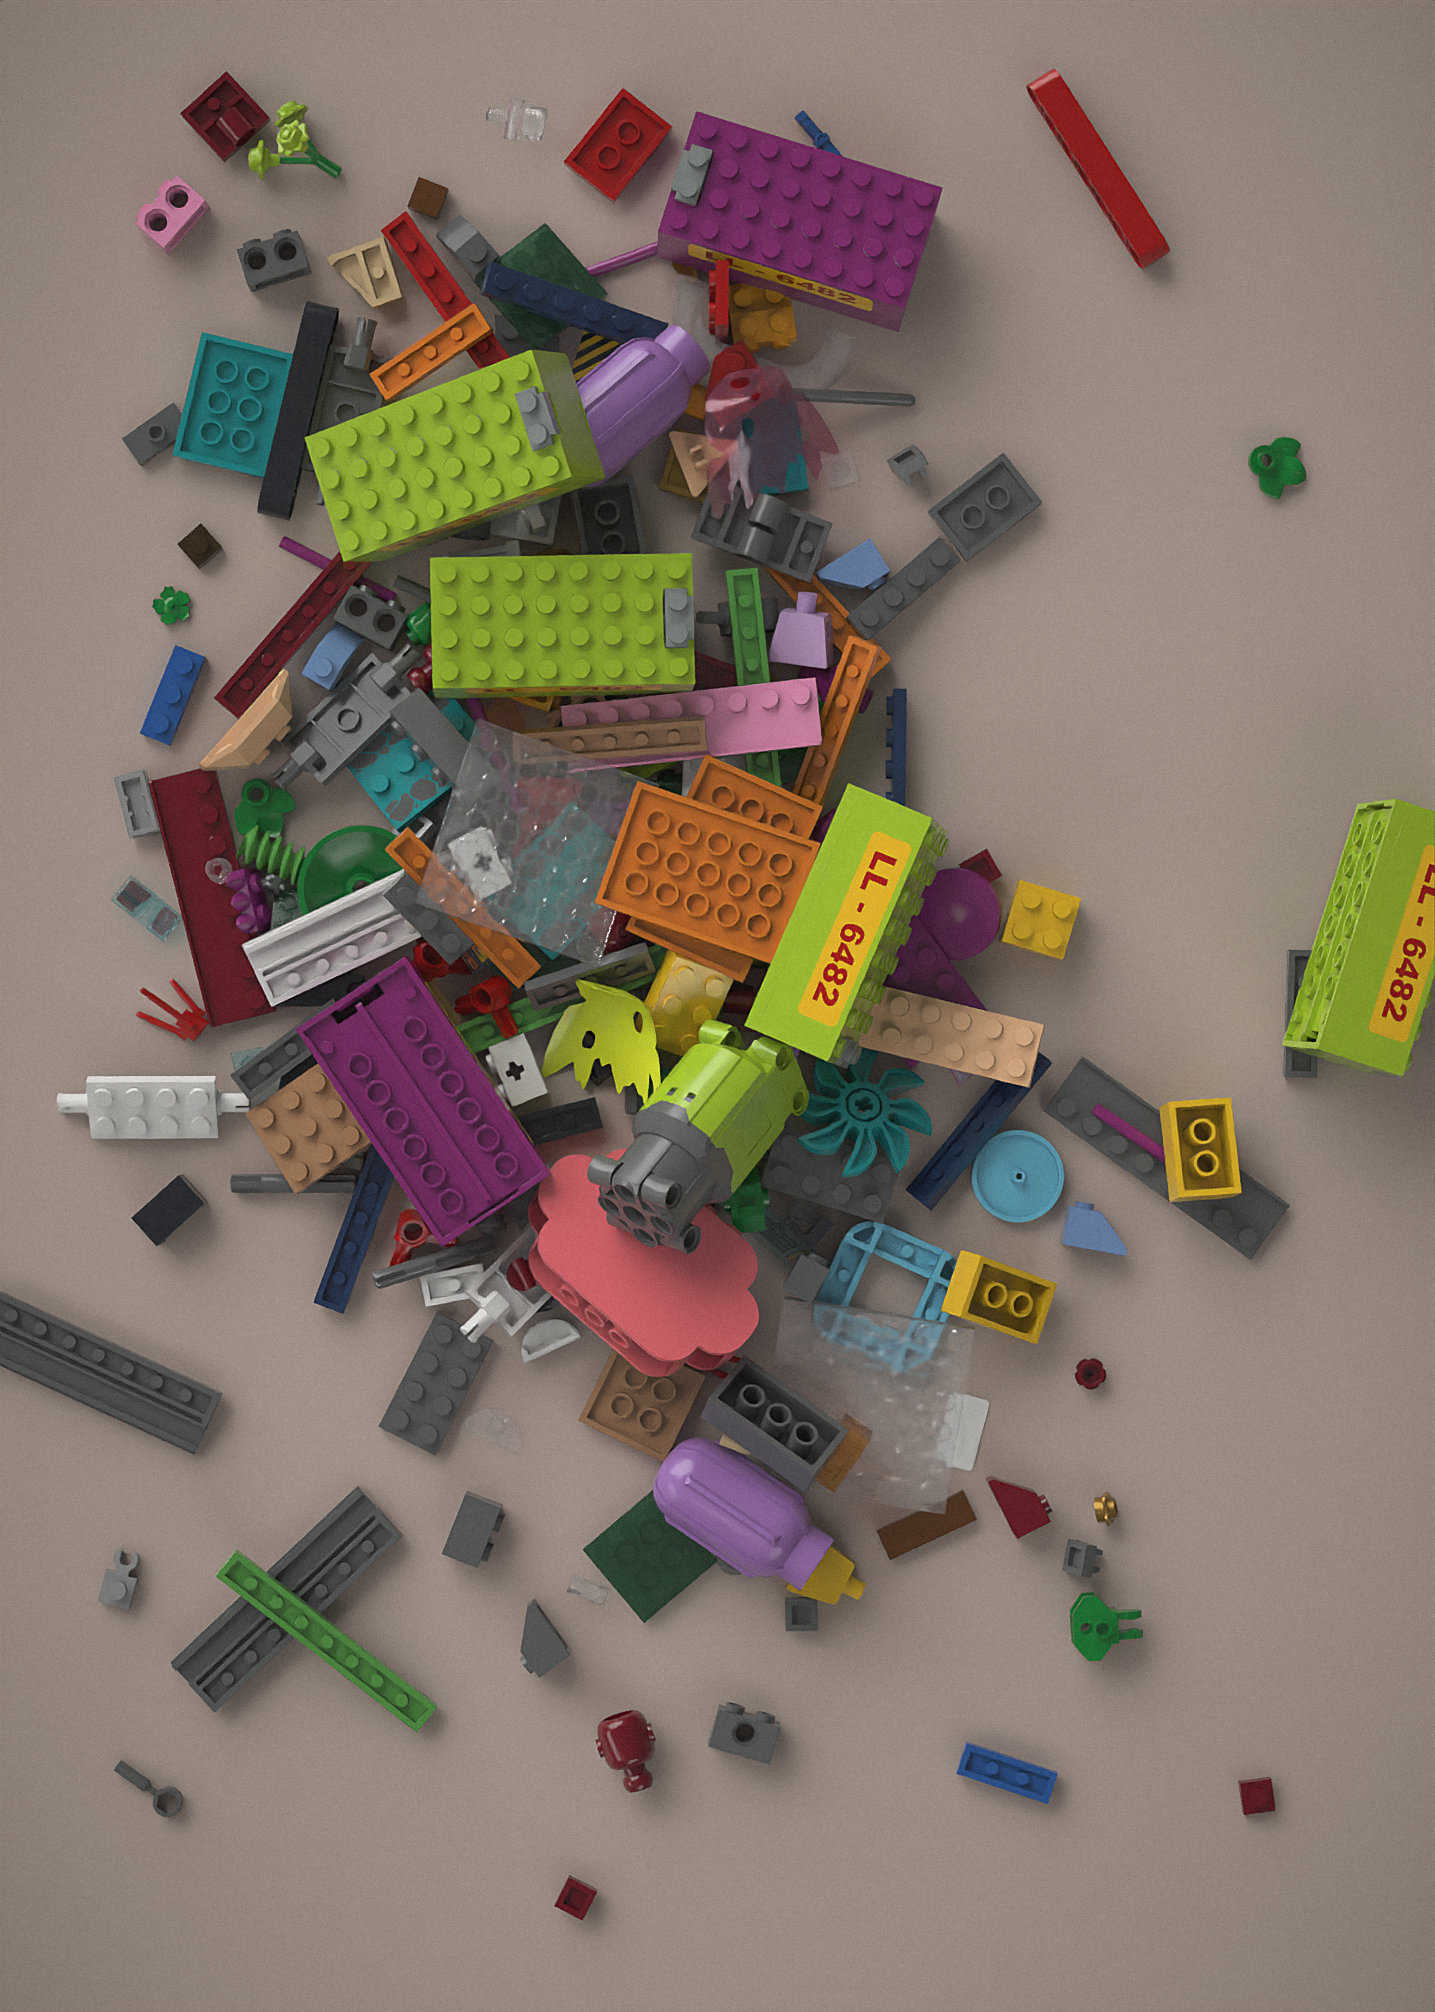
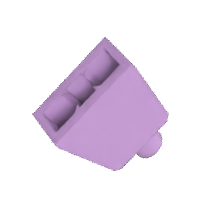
[768,592,834,669]

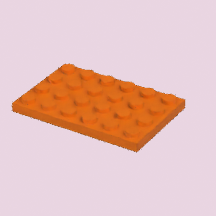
[625,754,823,983]
[594,781,821,964]

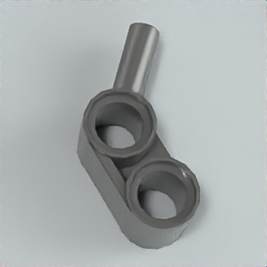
[696,598,779,637]

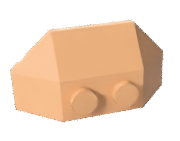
[199,669,292,771]

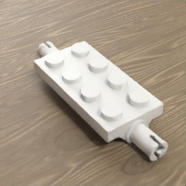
[57,1076,251,1139]
[460,1226,552,1343]

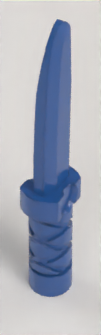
[794,110,842,156]

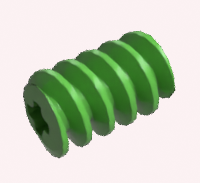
[236,825,306,886]

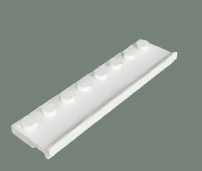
[242,848,492,1007]

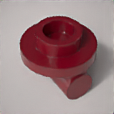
[506,1256,537,1292]

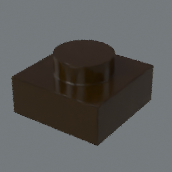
[177,523,223,569]

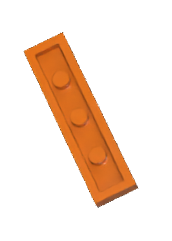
[369,303,494,403]

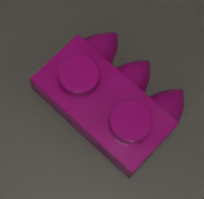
[226,868,273,934]

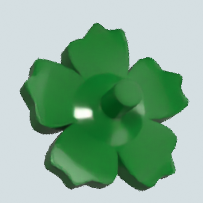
[152,586,191,625]

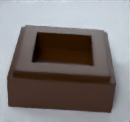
[407,177,449,220]

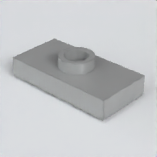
[114,769,161,840]

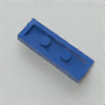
[140,645,206,746]
[956,1741,1058,1804]

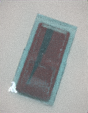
[111,875,182,941]

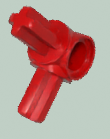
[413,937,475,982]
[454,975,519,1038]
[389,1208,458,1267]

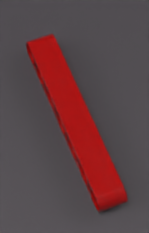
[1026,68,1170,269]

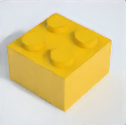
[999,880,1081,961]

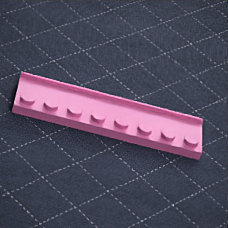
[561,678,823,774]

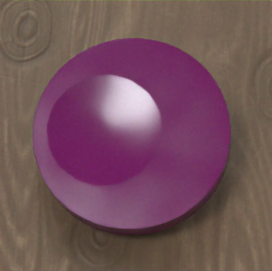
[917,868,1002,961]

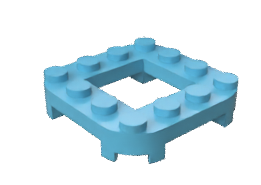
[813,1221,957,1370]

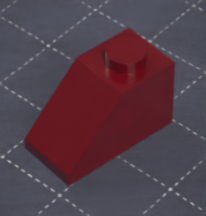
[986,1476,1053,1539]

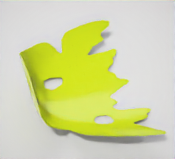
[542,979,661,1104]

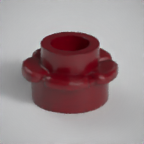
[1075,1358,1106,1390]

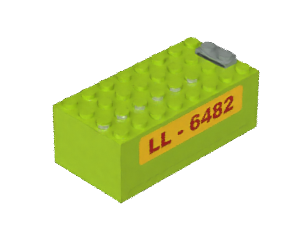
[305,349,606,562]
[430,553,695,698]
[744,783,950,1068]
[1282,799,1435,1077]

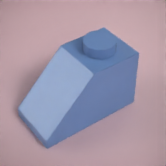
[815,539,890,592]
[301,623,364,692]
[1060,1201,1127,1256]

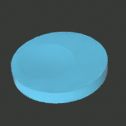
[971,1130,1064,1222]

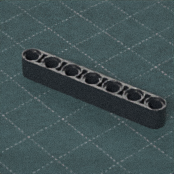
[257,301,339,521]

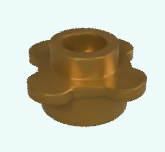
[1094,1492,1118,1526]

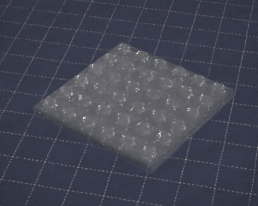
[415,719,659,967]
[758,1296,975,1515]

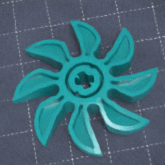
[797,1048,933,1177]

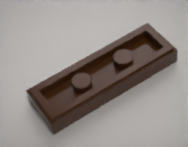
[876,1490,977,1560]

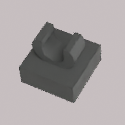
[886,444,928,487]
[1062,1539,1103,1578]

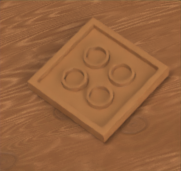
[245,1064,372,1194]
[578,1349,706,1462]

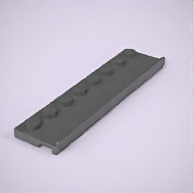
[1043,1057,1290,1260]
[0,1291,223,1454]
[170,1486,403,1712]

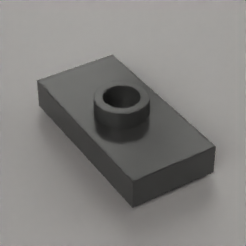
[122,402,182,466]

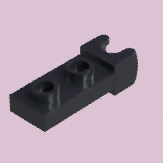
[275,974,365,1007]

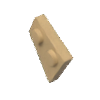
[327,237,405,309]

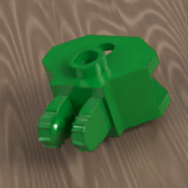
[723,1167,770,1233]
[1069,1592,1143,1661]

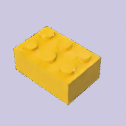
[635,950,734,1056]
[1159,1097,1242,1202]
[940,1250,1057,1344]

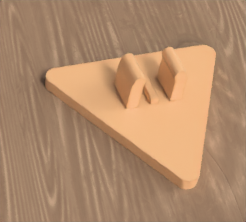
[669,431,738,497]

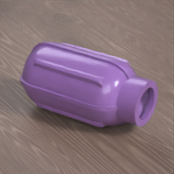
[576,324,711,487]
[653,1438,834,1591]

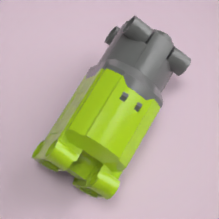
[587,1019,809,1254]

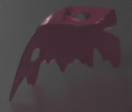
[705,366,840,518]

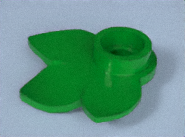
[1248,437,1307,499]
[234,778,296,838]

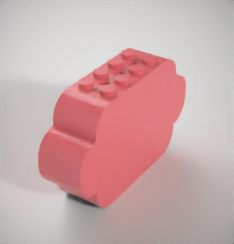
[528,1149,759,1377]

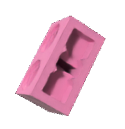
[135,175,210,255]

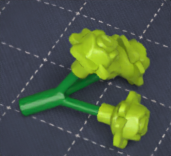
[248,101,342,180]

